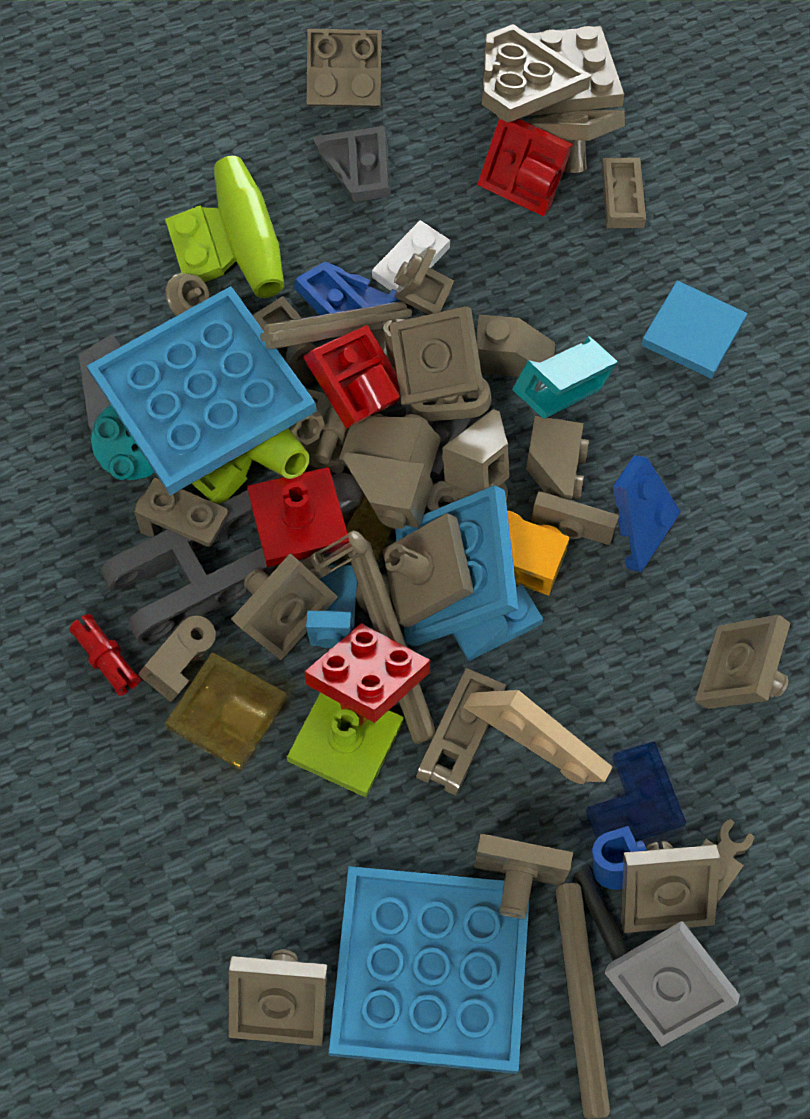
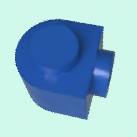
[592,826,647,890]

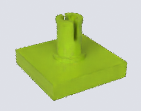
[287,693,404,798]

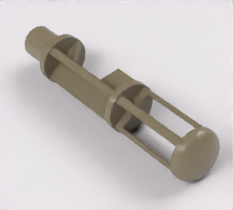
[301,531,367,579]

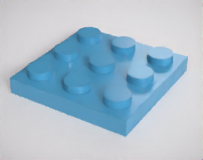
[395,485,518,646]

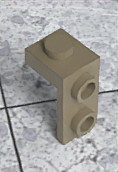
[394,247,454,315]
[134,478,228,546]

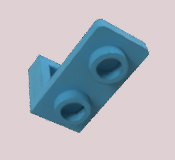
[306,565,358,648]

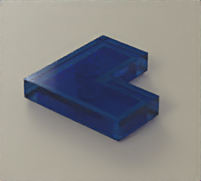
[586,741,686,841]

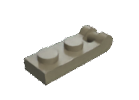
[416,668,506,796]

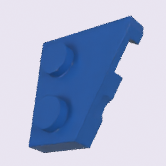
[294,262,401,337]
[613,455,681,572]

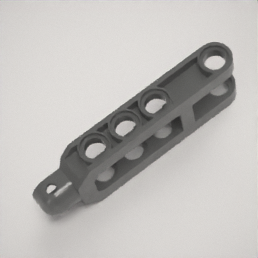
[101,472,364,644]

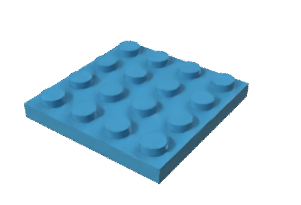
[87,286,317,495]
[329,866,529,1074]

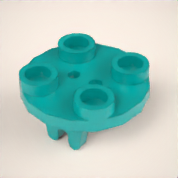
[90,405,155,480]

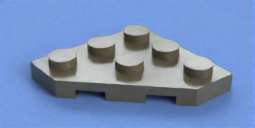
[482,24,592,123]

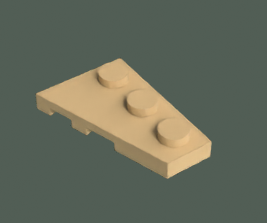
[463,690,613,784]

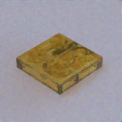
[165,652,287,770]

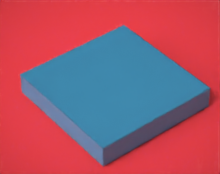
[641,280,748,379]

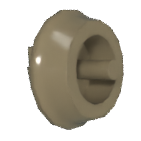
[165,273,209,316]

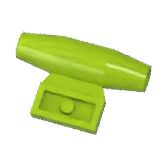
[165,156,284,298]
[192,428,309,505]

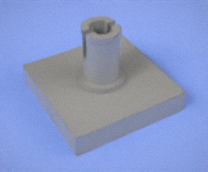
[605,921,740,1047]

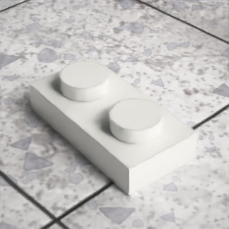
[372,220,450,290]

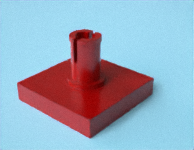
[247,467,349,567]

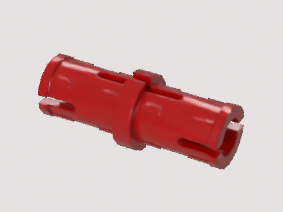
[69,614,141,696]

